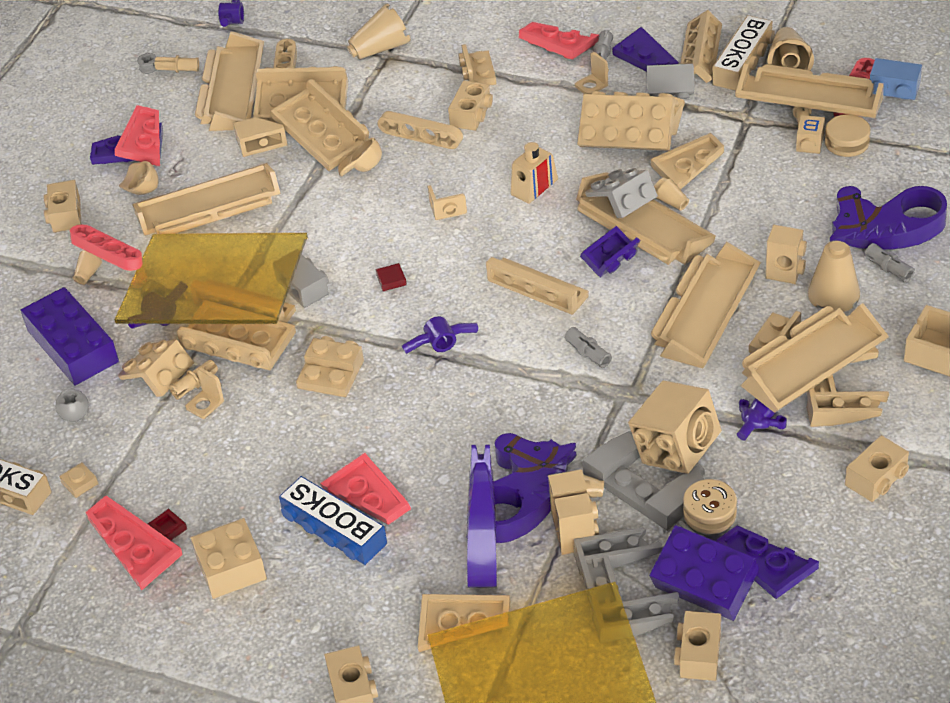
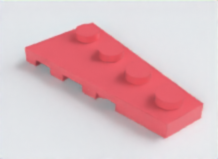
[86,496,183,590]

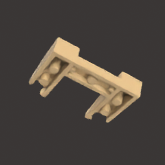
[806,347,889,427]

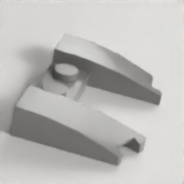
[583,431,705,531]
[574,527,679,644]

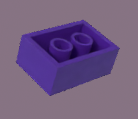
[649,525,759,621]

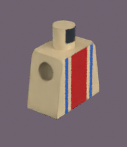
[511,142,558,204]

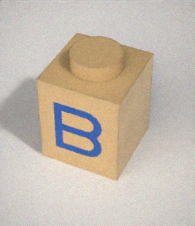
[796,115,825,154]

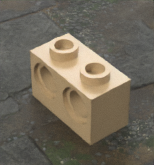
[448,81,493,131]

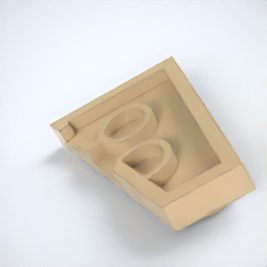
[651,133,724,190]
[418,594,510,652]

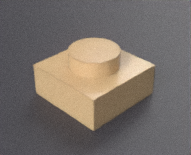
[59,462,98,498]

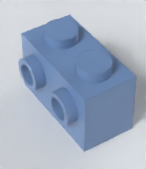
[870,58,922,100]

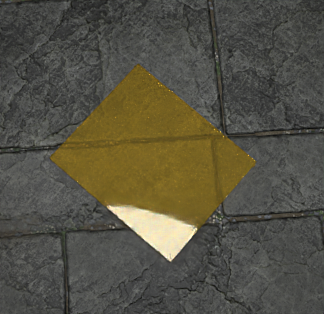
[114,233,308,324]
[428,582,656,703]

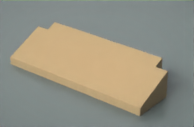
[195,31,264,131]
[735,63,884,118]
[132,163,281,239]
[576,172,716,265]
[651,241,761,369]
[740,303,889,413]

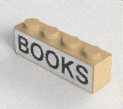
[713,15,775,91]
[0,459,52,515]

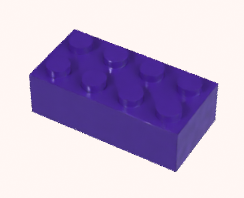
[20,287,119,386]

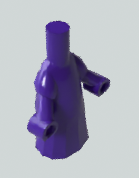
[737,398,787,441]

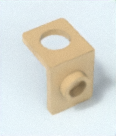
[575,52,609,94]
[427,185,467,220]
[185,367,224,419]

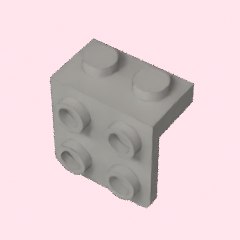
[585,168,658,218]

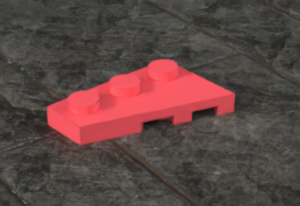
[519,22,599,60]
[115,105,160,166]
[320,453,411,525]

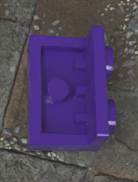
[580,226,641,278]

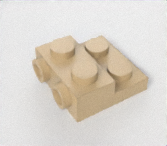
[296,336,364,397]

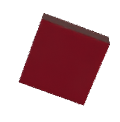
[375,263,407,291]
[148,509,187,541]

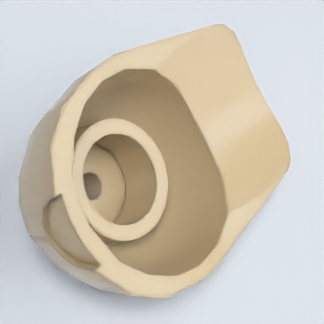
[338,137,382,177]
[119,161,159,195]

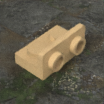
[458,44,496,86]
[749,311,801,354]

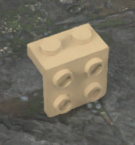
[118,339,194,397]

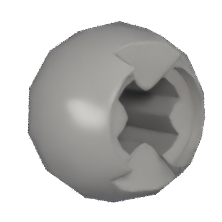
[55,389,89,422]

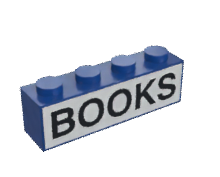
[279,476,387,565]

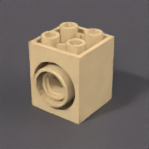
[628,380,722,474]

